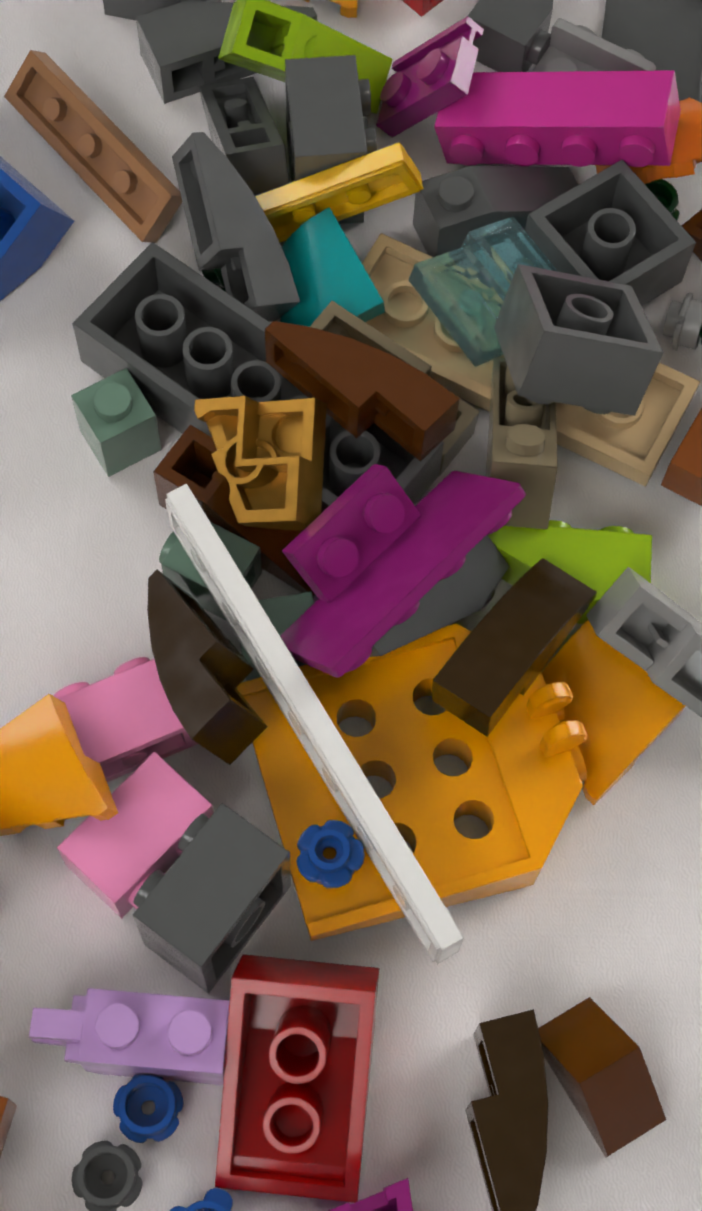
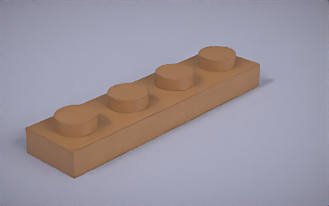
[4,50,182,243]

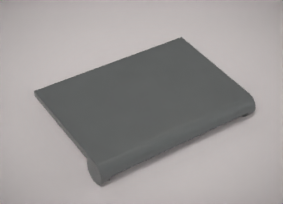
[602,0,702,103]

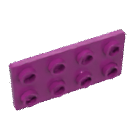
[280,464,526,678]

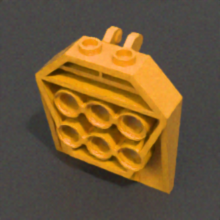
[236,624,587,941]

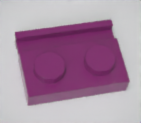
[376,16,484,138]

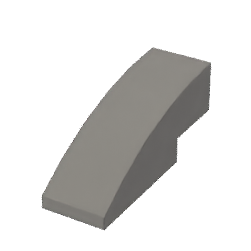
[586,567,702,717]

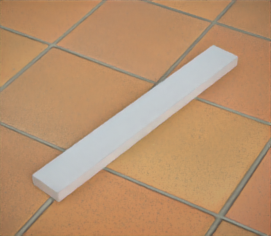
[165,484,464,965]

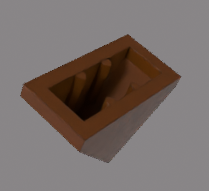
[538,997,666,1157]

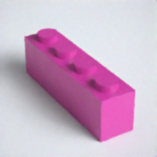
[434,70,681,167]

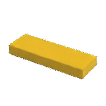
[255,142,423,243]

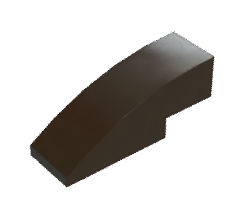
[432,558,597,737]
[147,569,268,765]
[465,1009,548,1211]

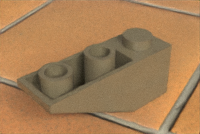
[486,357,558,529]

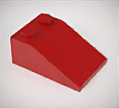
[215,954,380,1203]

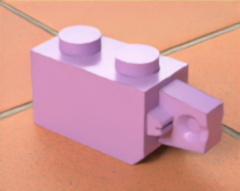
[29,988,230,1085]

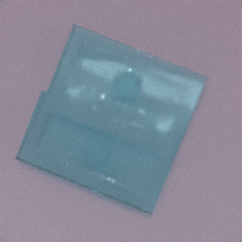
[408,217,558,367]

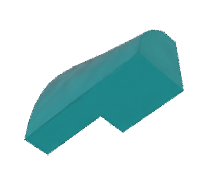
[280,207,385,327]

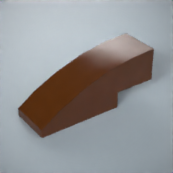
[265,321,460,462]

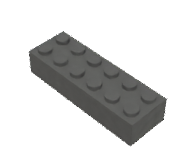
[72,242,444,513]

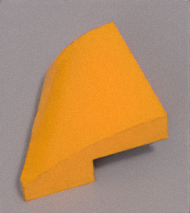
[542,620,685,805]
[0,694,118,836]

